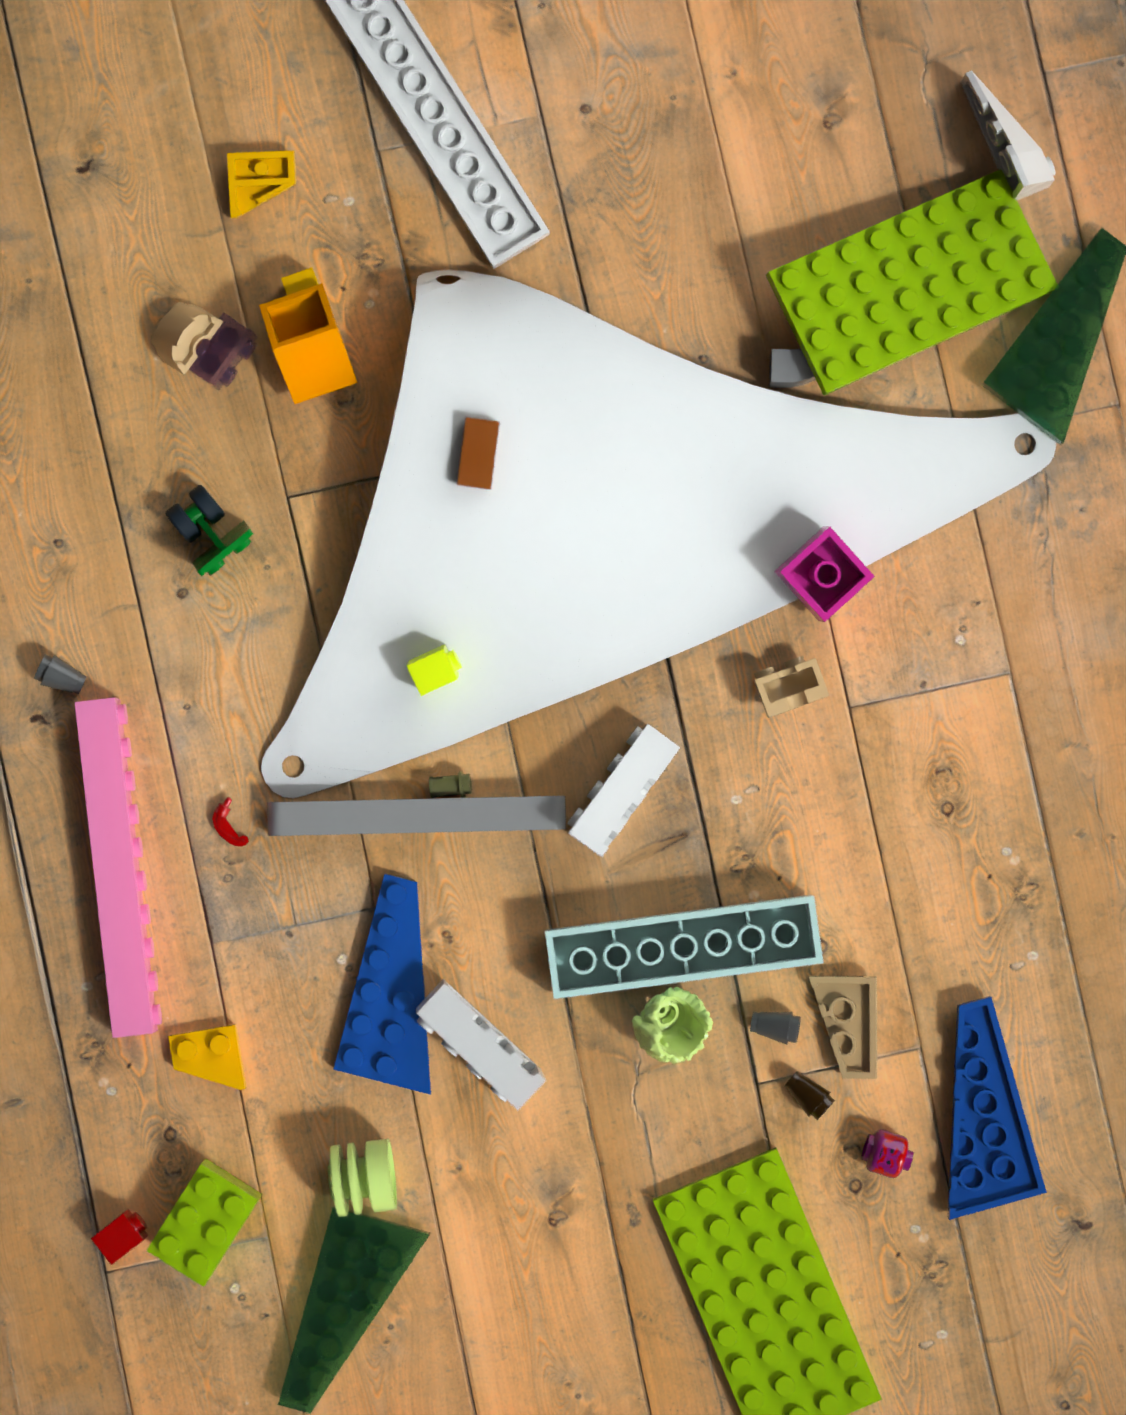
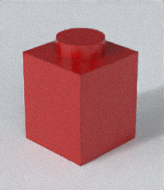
[91,1209,148,1265]

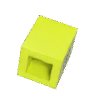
[407,644,462,696]

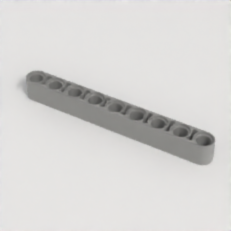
[267,796,566,836]

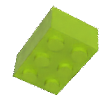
[146,1159,263,1287]

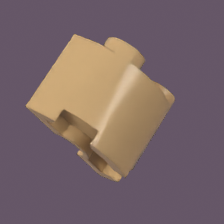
[151,302,224,375]
[754,656,830,718]

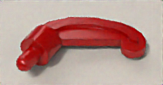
[212,797,249,847]

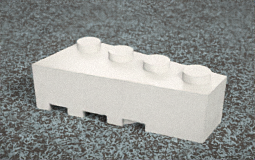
[567,724,680,857]
[416,979,546,1110]

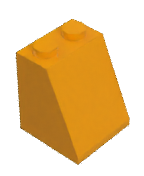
[259,283,358,404]

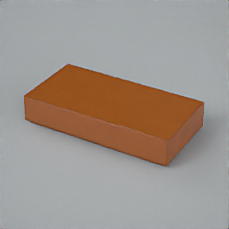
[456,417,500,490]

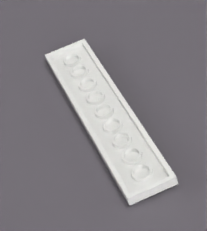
[324,0,550,269]

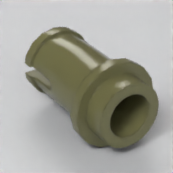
[429,771,472,798]

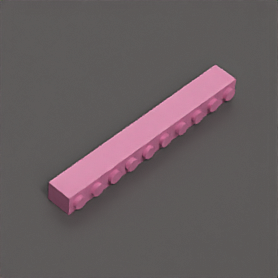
[74,697,162,1038]

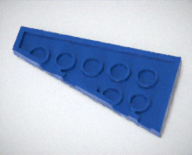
[333,874,432,1095]
[948,996,1047,1220]

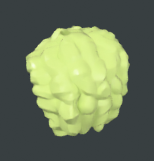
[632,987,713,1064]

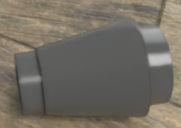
[34,654,87,695]
[750,1012,801,1045]

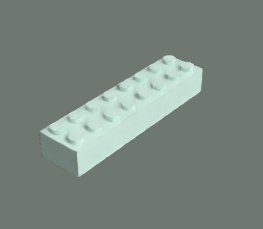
[545,895,823,999]

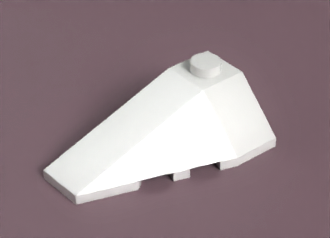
[961,70,1055,200]

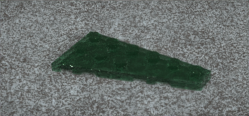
[982,228,1126,445]
[278,1206,431,1414]

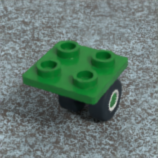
[165,485,254,576]

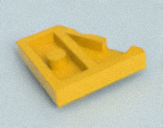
[227,150,296,219]
[168,1024,247,1090]

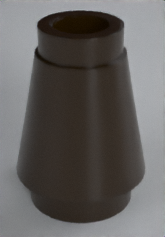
[784,1071,835,1120]

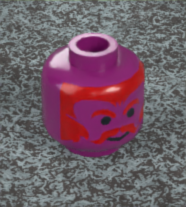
[861,1129,914,1178]

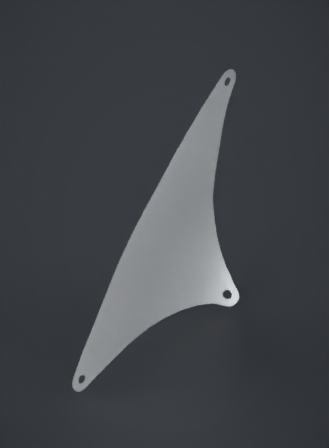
[261,270,1056,798]

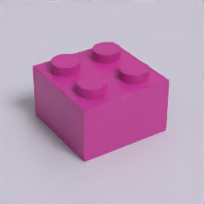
[774,526,875,622]

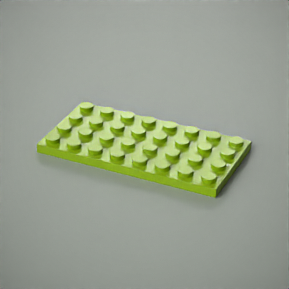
[766,169,1059,396]
[653,1147,882,1415]

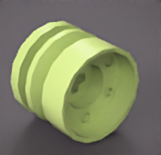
[328,1138,397,1217]

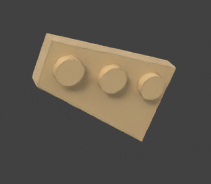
[809,976,877,1079]

